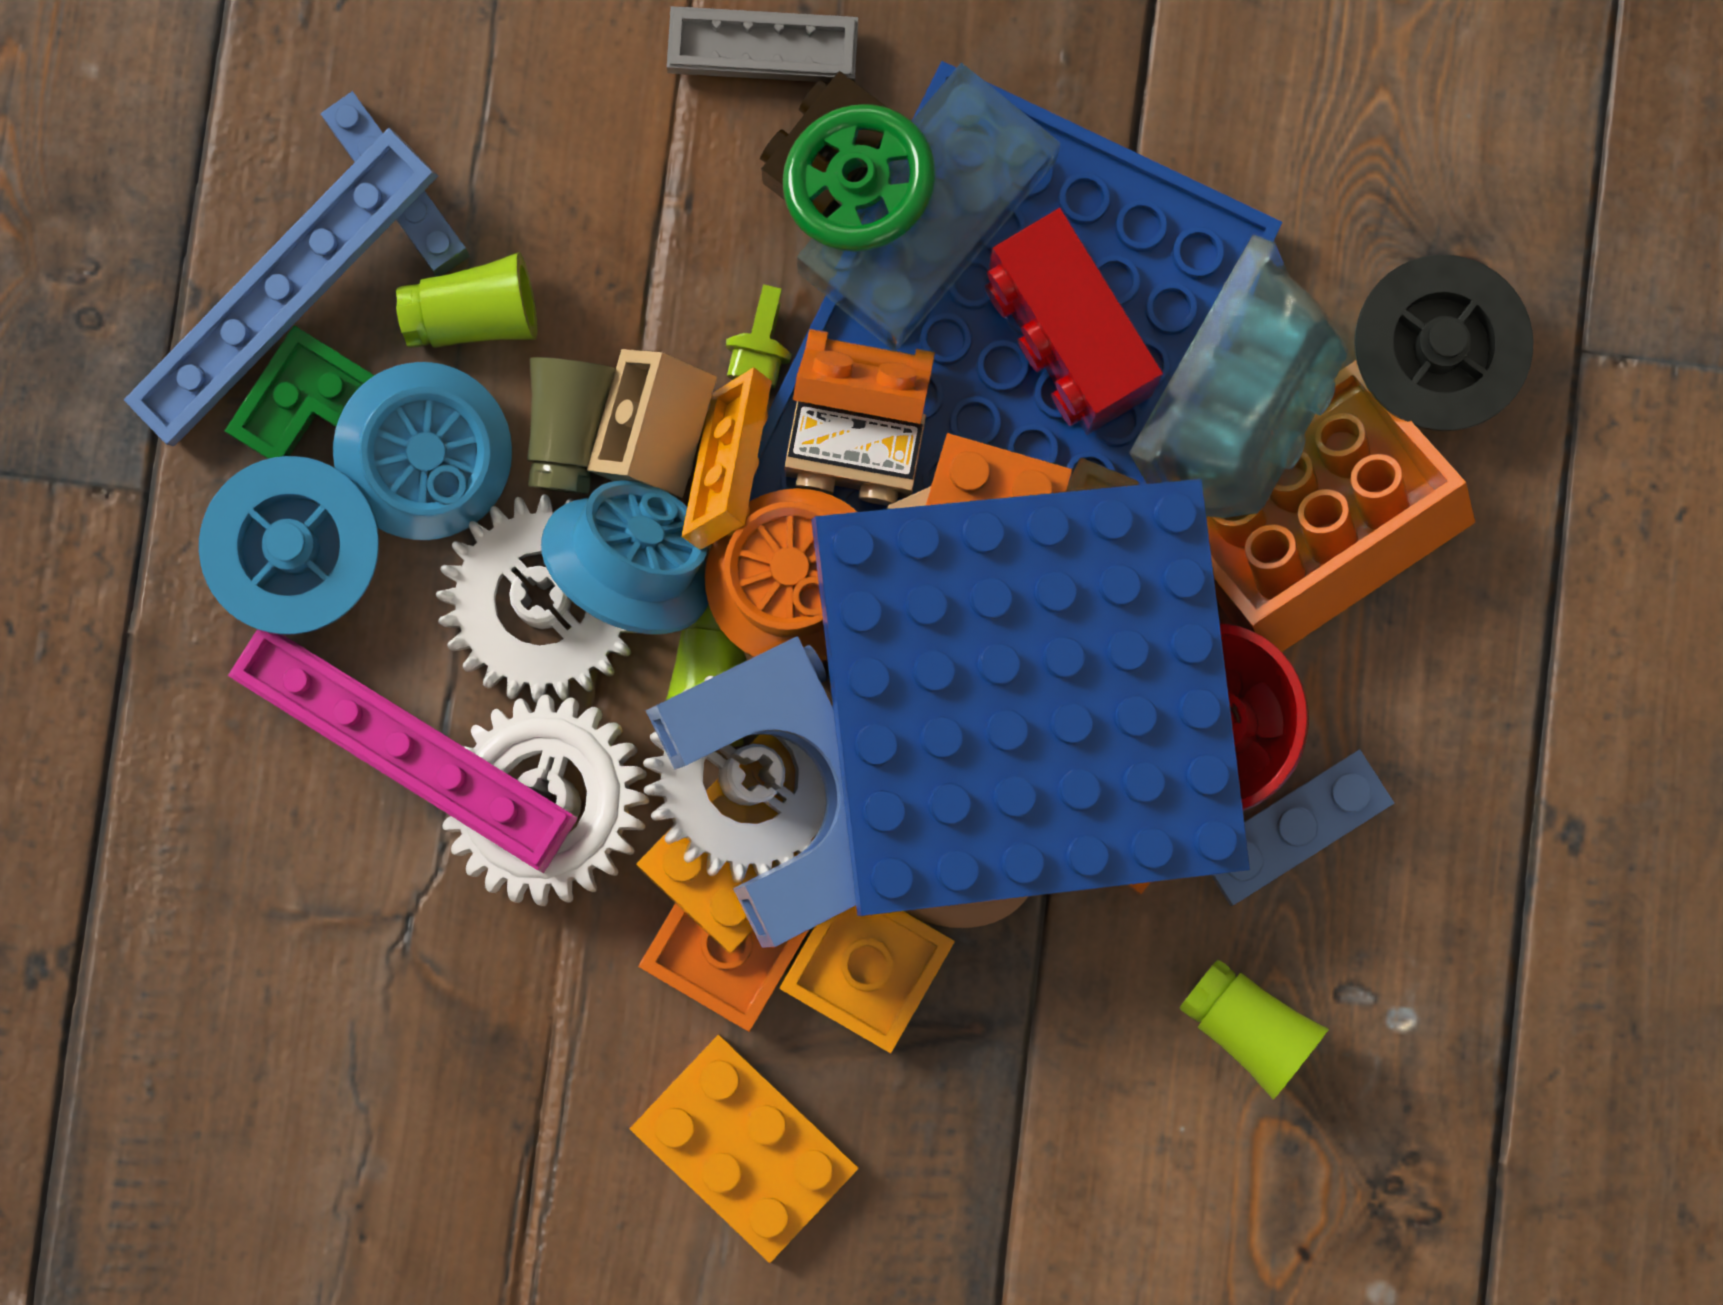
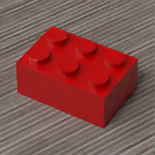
[985,208,1163,435]

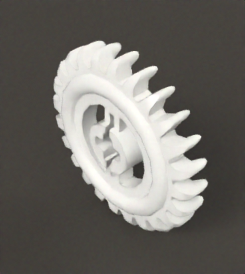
[436,494,637,703]
[643,676,826,883]
[442,695,649,906]

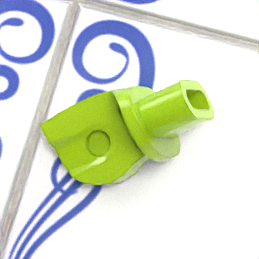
[725,284,792,388]

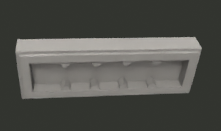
[667,6,858,83]

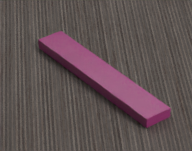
[228,629,578,873]

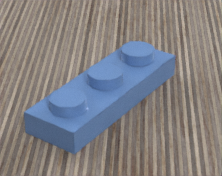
[1211,749,1394,906]

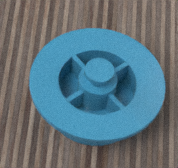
[333,362,512,540]
[199,456,379,635]
[541,480,708,634]

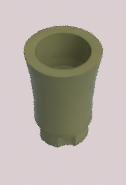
[527,357,616,494]

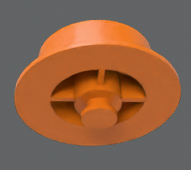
[705,488,857,662]

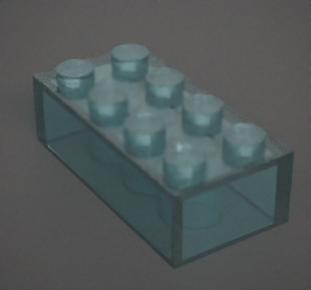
[797,62,1061,351]

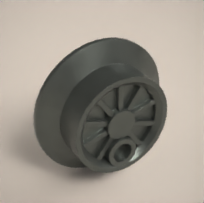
[1354,255,1534,431]

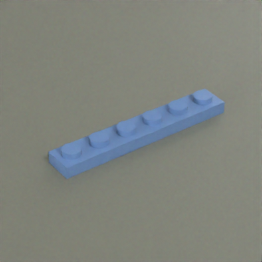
[124,128,438,446]

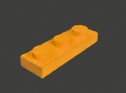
[681,367,772,550]

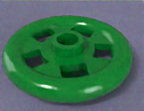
[783,104,935,252]

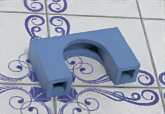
[645,636,856,948]

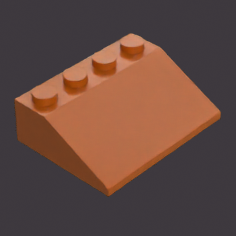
[1174,360,1475,652]

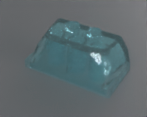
[1129,234,1348,518]

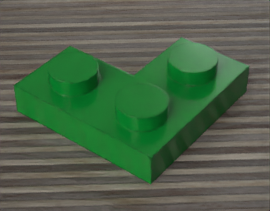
[224,325,375,459]

